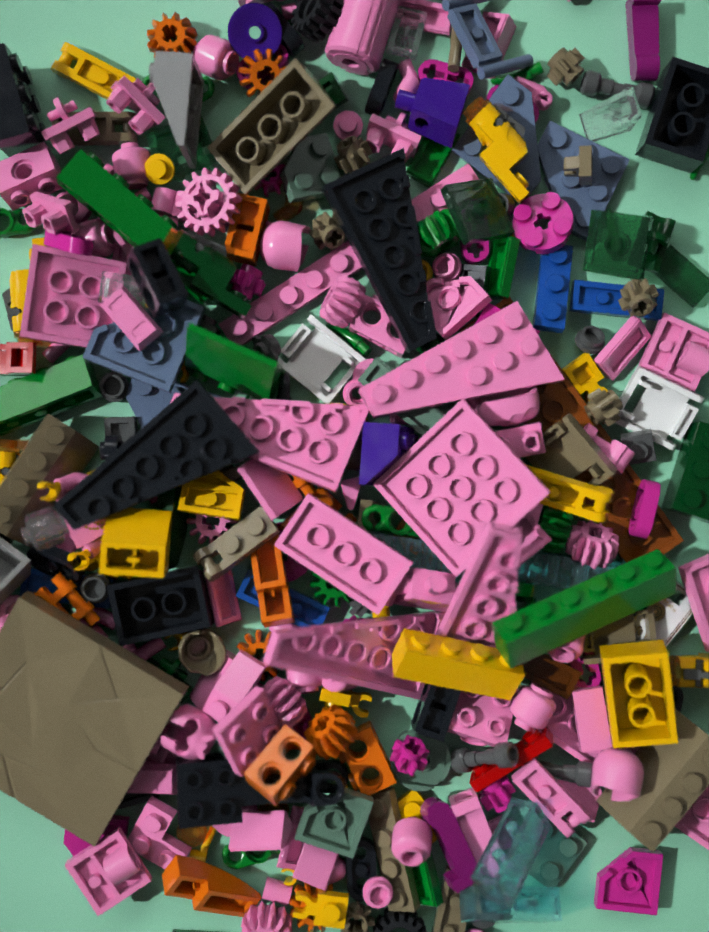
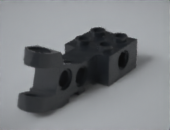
[176,753,349,829]

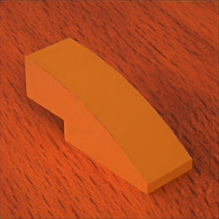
[250,534,295,628]
[162,854,262,917]

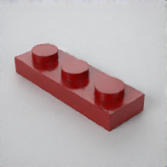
[469,726,553,793]

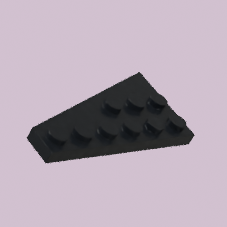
[322,148,437,354]
[53,380,261,530]

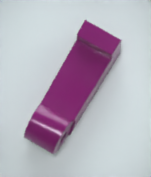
[625,0,661,82]
[420,797,483,893]

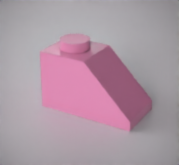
[202,649,267,722]

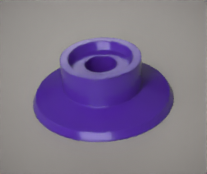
[228,3,282,62]

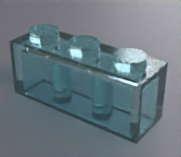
[471,797,552,908]
[459,885,562,923]

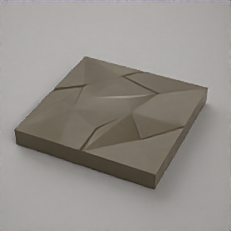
[0,591,189,847]

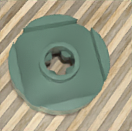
[390,729,451,792]

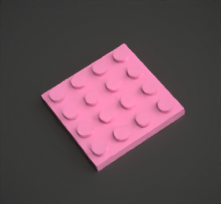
[372,399,550,577]

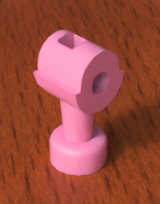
[584,423,635,475]

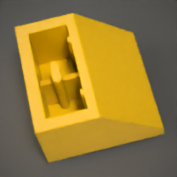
[99,508,172,578]

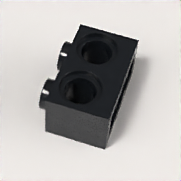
[126,238,188,318]
[411,684,461,742]

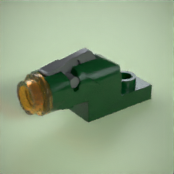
[163,227,252,319]

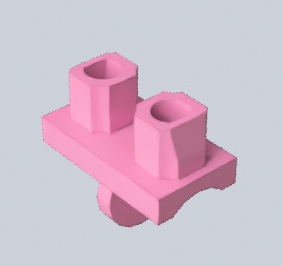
[106,75,165,135]
[41,97,100,154]
[366,112,422,163]
[22,191,81,235]
[494,422,546,458]

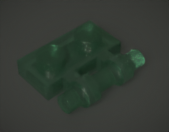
[145,115,219,183]

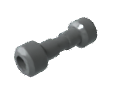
[580,70,655,109]
[451,742,519,773]
[519,757,593,788]

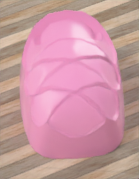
[475,387,540,427]

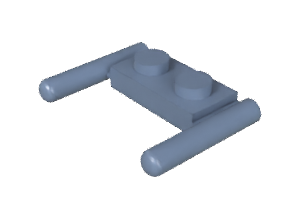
[442,0,533,80]

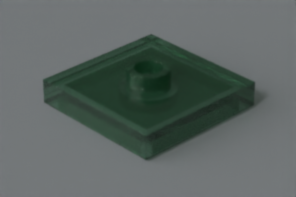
[440,178,515,245]
[583,209,654,280]

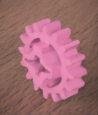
[175,167,242,237]

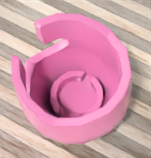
[260,221,311,272]
[160,704,216,760]
[591,748,644,802]

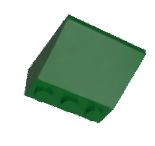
[185,323,285,400]

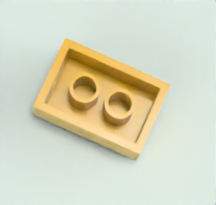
[599,640,678,748]

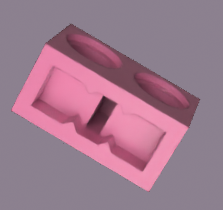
[349,294,405,358]

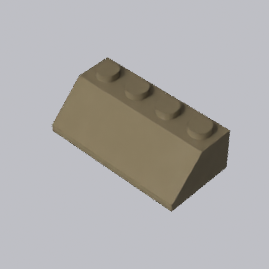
[207,58,336,195]
[0,414,99,548]
[596,708,709,852]

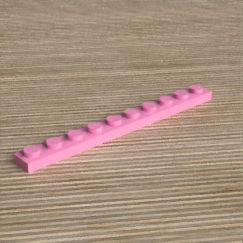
[219,163,485,346]

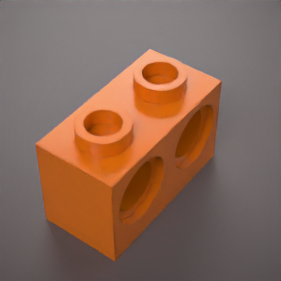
[224,192,270,267]
[338,720,397,796]
[243,724,316,806]

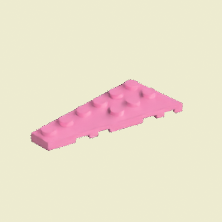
[358,301,565,418]
[170,393,369,493]
[435,521,522,648]
[263,611,446,700]

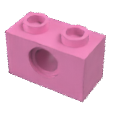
[0,141,62,210]

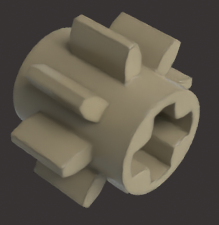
[547,47,585,87]
[334,136,373,173]
[309,211,345,251]
[618,278,659,317]
[584,388,623,427]
[341,900,375,932]

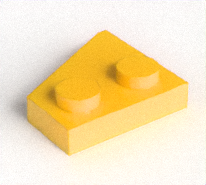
[177,471,246,521]

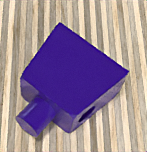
[395,78,470,148]

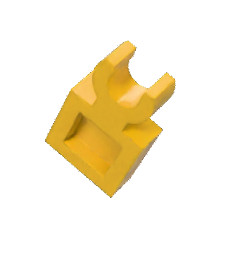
[562,352,609,404]
[293,889,349,929]

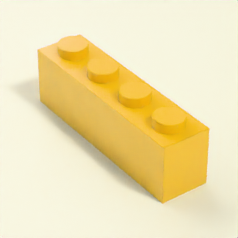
[392,628,525,701]

